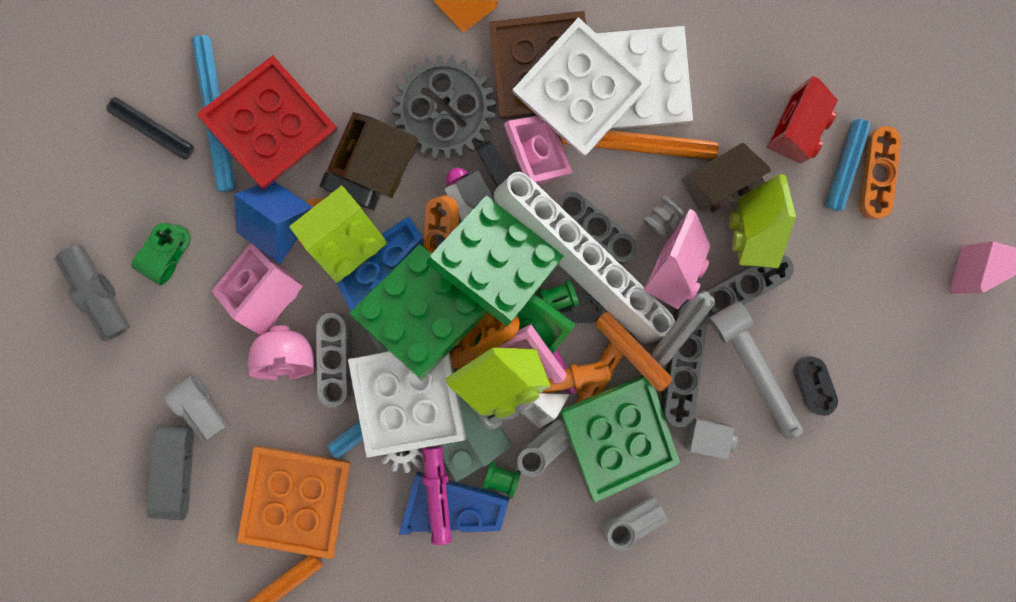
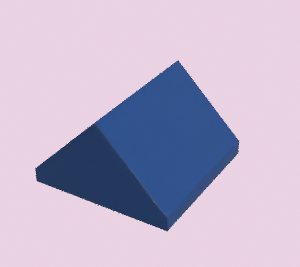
[234,181,313,264]

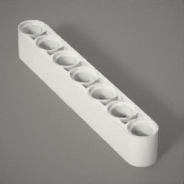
[494,172,675,344]

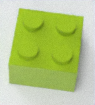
[289,185,388,283]

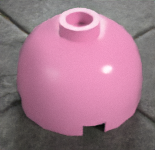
[247,326,315,381]

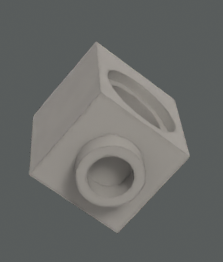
[684,417,738,460]

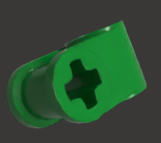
[131,223,191,286]

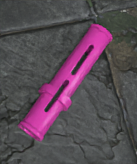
[421,445,452,545]

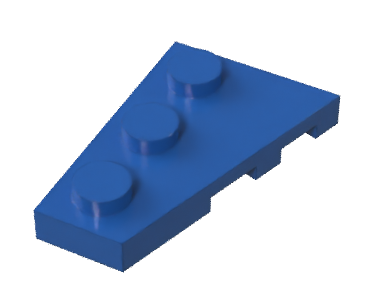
[336,216,424,311]
[399,471,509,535]

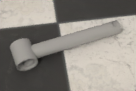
[709,301,803,439]

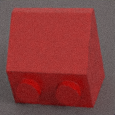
[766,76,838,164]

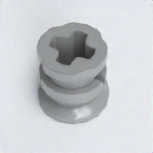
[643,196,685,240]

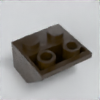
[326,112,419,199]
[681,143,771,213]

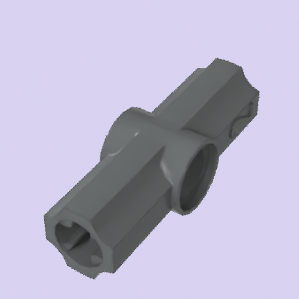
[54,244,130,341]

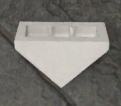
[519,393,569,428]

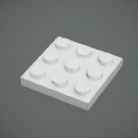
[512,17,651,158]
[596,26,693,130]
[348,351,466,458]

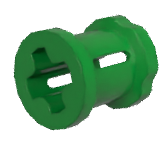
[539,278,579,310]
[482,462,521,499]

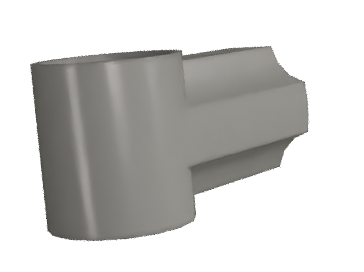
[164,375,228,443]
[515,418,570,477]
[602,496,668,551]

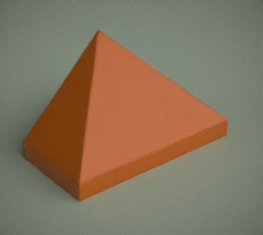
[433,0,498,33]

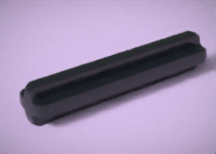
[106,97,194,160]

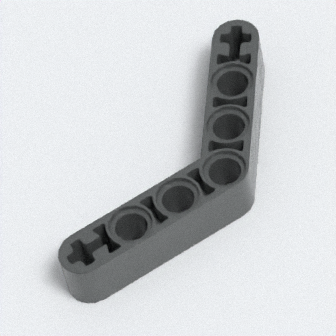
[661,255,794,427]

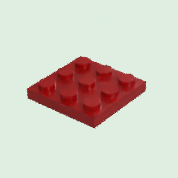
[196,55,337,190]

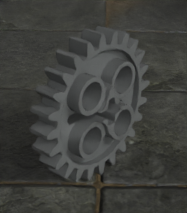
[391,55,496,161]

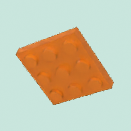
[237,445,351,559]

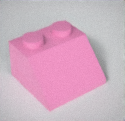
[643,209,711,309]
[212,243,303,335]

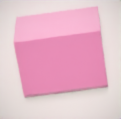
[504,116,573,186]
[950,241,1016,295]

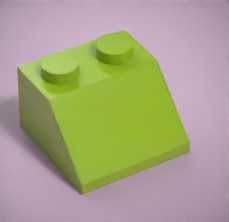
[728,174,796,268]
[445,348,550,419]

